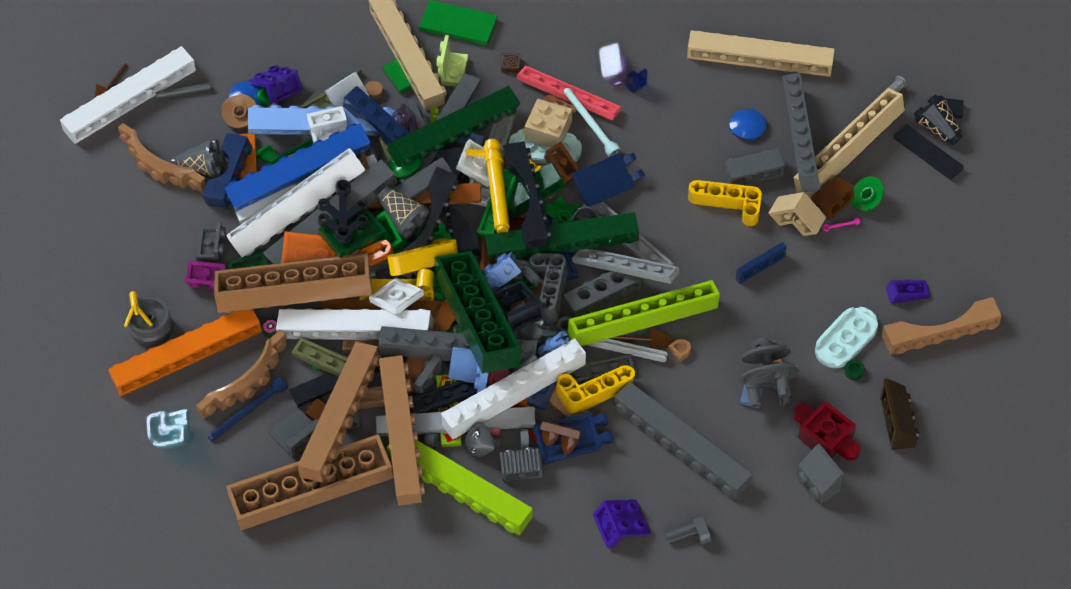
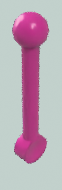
[822,218,861,232]

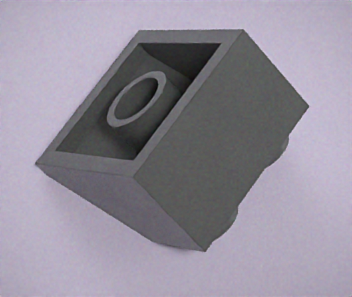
[797,444,844,504]

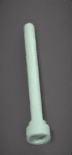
[564,88,621,157]

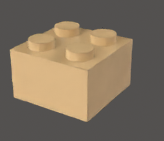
[524,99,572,147]

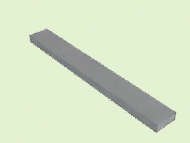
[376,407,535,436]

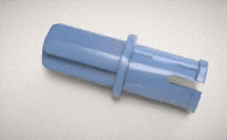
[536,331,569,357]

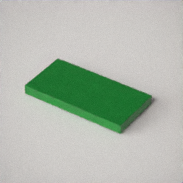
[419,0,498,46]

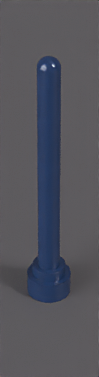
[208,376,287,441]

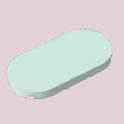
[508,128,582,164]
[815,307,878,368]

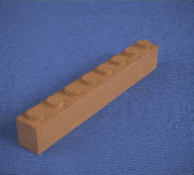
[297,342,381,483]
[379,355,425,506]

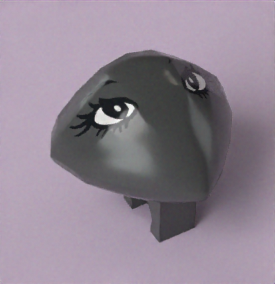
[465,422,501,458]

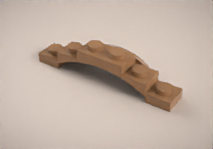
[118,123,206,193]
[196,330,287,420]

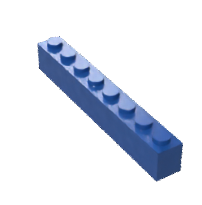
[225,123,371,212]

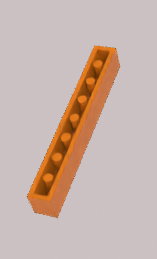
[108,309,262,396]

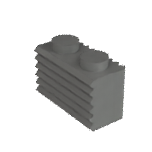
[500,447,543,482]

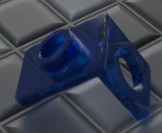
[621,69,648,93]

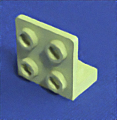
[437,35,468,87]

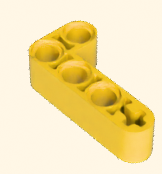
[688,180,762,226]
[387,238,458,276]
[359,269,435,301]
[556,365,635,414]

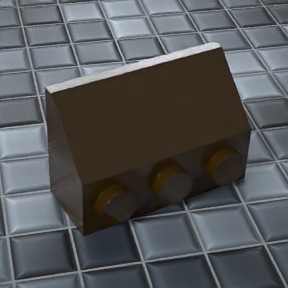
[880,379,919,450]

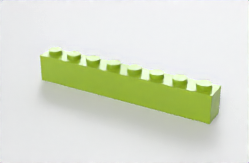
[568,280,720,346]
[387,441,533,536]

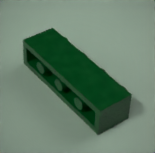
[487,163,566,222]

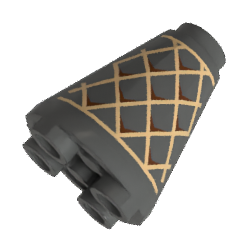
[172,139,226,177]
[378,187,430,239]

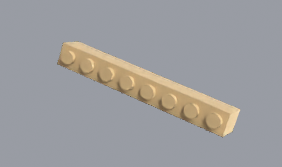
[369,0,447,111]
[687,30,834,77]
[794,88,905,200]

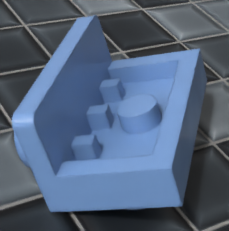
[482,252,521,292]

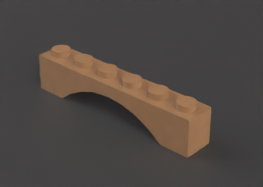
[882,297,1002,355]

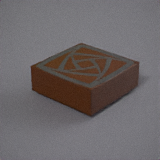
[501,53,520,72]

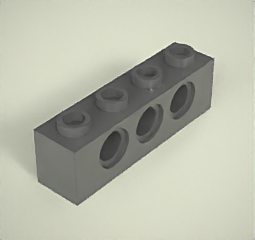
[563,271,641,318]

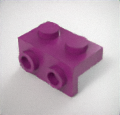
[183,260,227,290]

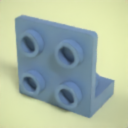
[449,347,489,393]

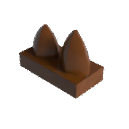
[540,420,583,456]

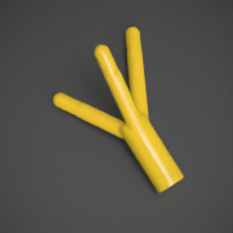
[124,291,153,327]

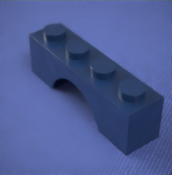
[343,86,410,147]
[202,133,252,209]

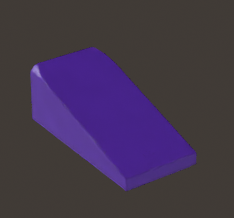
[886,280,930,303]

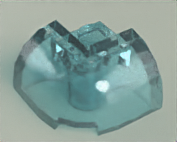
[146,409,194,449]

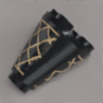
[914,94,963,145]

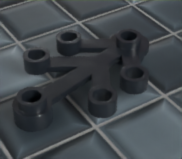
[318,180,368,243]

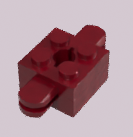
[794,401,861,462]

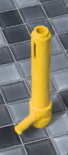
[465,139,510,233]

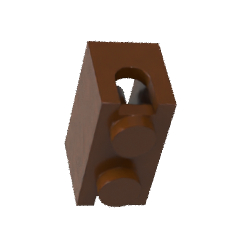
[544,142,580,186]
[812,176,854,221]

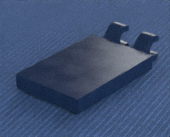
[571,153,645,207]
[533,411,613,465]

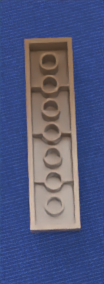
[214,253,372,313]
[226,434,393,531]

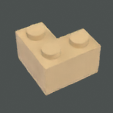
[768,192,826,236]

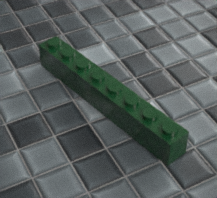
[387,86,521,168]
[485,212,639,264]

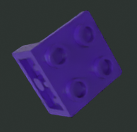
[249,65,303,104]
[593,500,651,548]

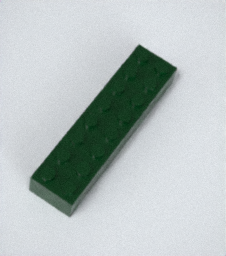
[434,251,521,374]

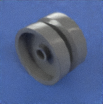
[126,297,172,347]

